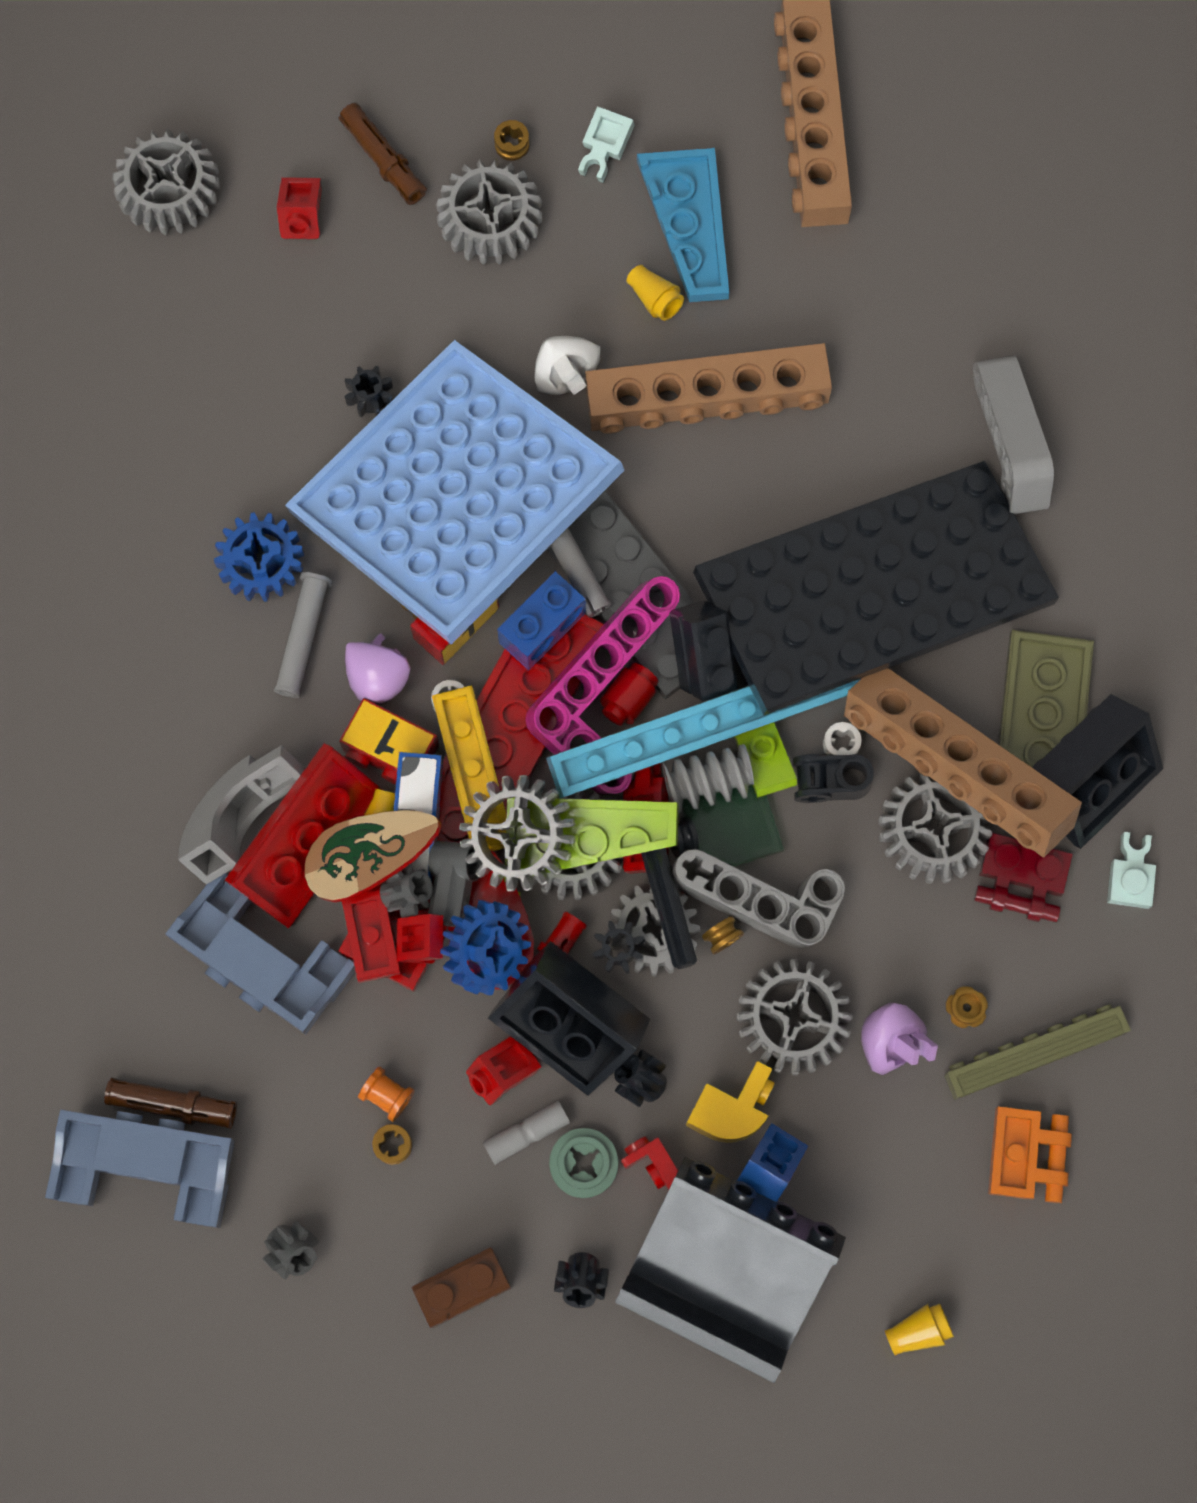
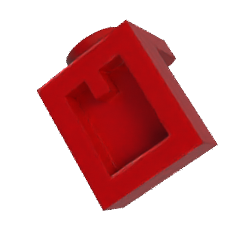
[277,177,322,239]
[396,914,444,964]
[466,1036,542,1106]
[621,1136,678,1191]

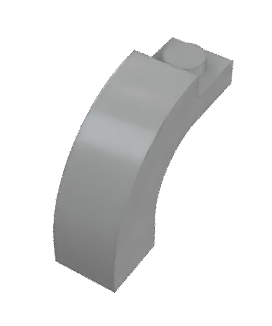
[178,745,306,885]

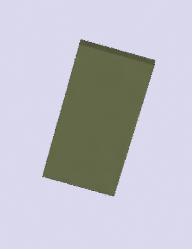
[998,630,1094,767]

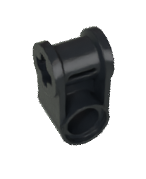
[792,754,874,803]

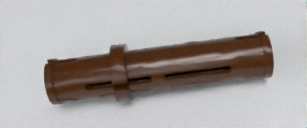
[338,103,427,205]
[104,1078,237,1129]

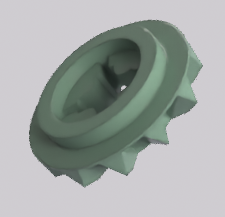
[549,1128,618,1198]

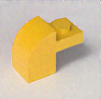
[686,1061,775,1143]

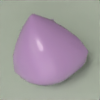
[345,633,411,704]
[861,1003,938,1075]

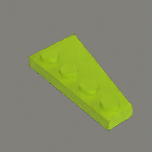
[504,797,679,882]

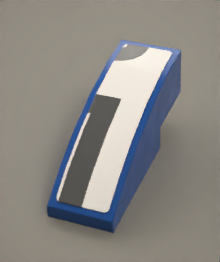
[394,752,444,885]

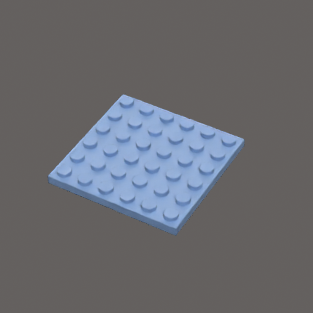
[285,340,625,645]

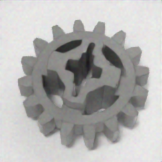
[608,886,700,977]

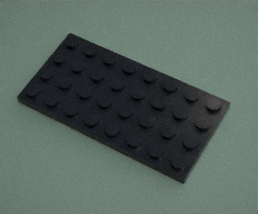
[693,461,1059,715]

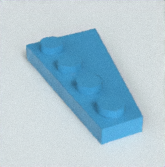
[637,148,729,302]

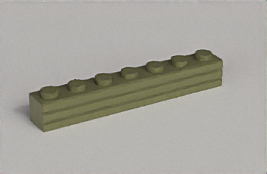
[944,1004,1131,1100]

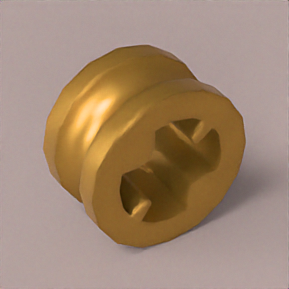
[494,120,529,161]
[701,916,744,955]
[372,1124,412,1165]

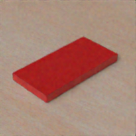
[224,743,383,929]

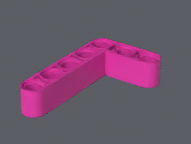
[525,576,680,795]

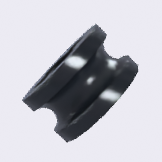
[670,816,699,857]

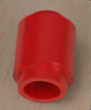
[600,663,659,726]

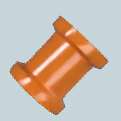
[358,1066,415,1122]

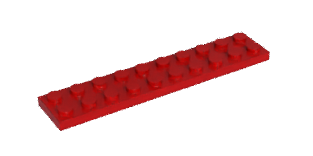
[338,615,604,992]

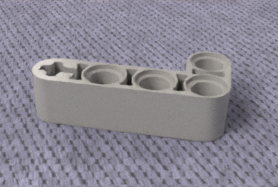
[973,355,1054,515]
[671,849,845,949]

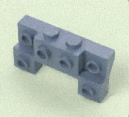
[166,873,356,1035]
[45,1110,235,1228]

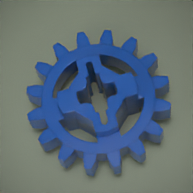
[214,512,305,602]
[440,900,531,996]

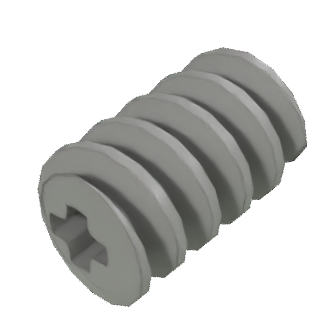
[662,744,754,813]

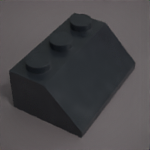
[1032,694,1163,849]
[488,941,651,1096]

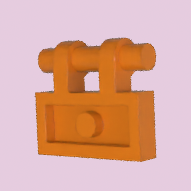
[988,1106,1072,1204]

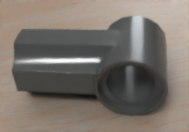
[428,841,483,927]

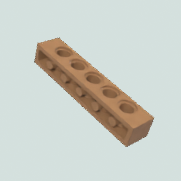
[774,0,852,227]
[585,343,832,434]
[844,668,1082,858]

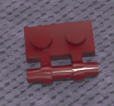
[974,833,1073,923]

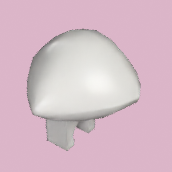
[534,336,600,395]

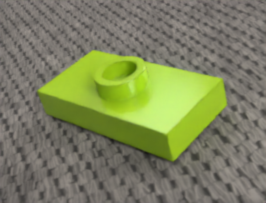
[733,722,797,798]

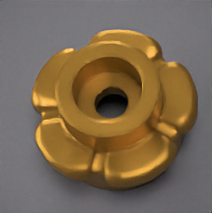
[946,986,988,1028]

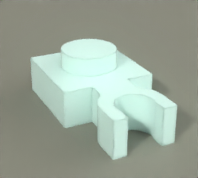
[578,106,635,183]
[1107,832,1156,909]

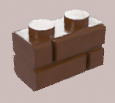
[411,1247,512,1328]

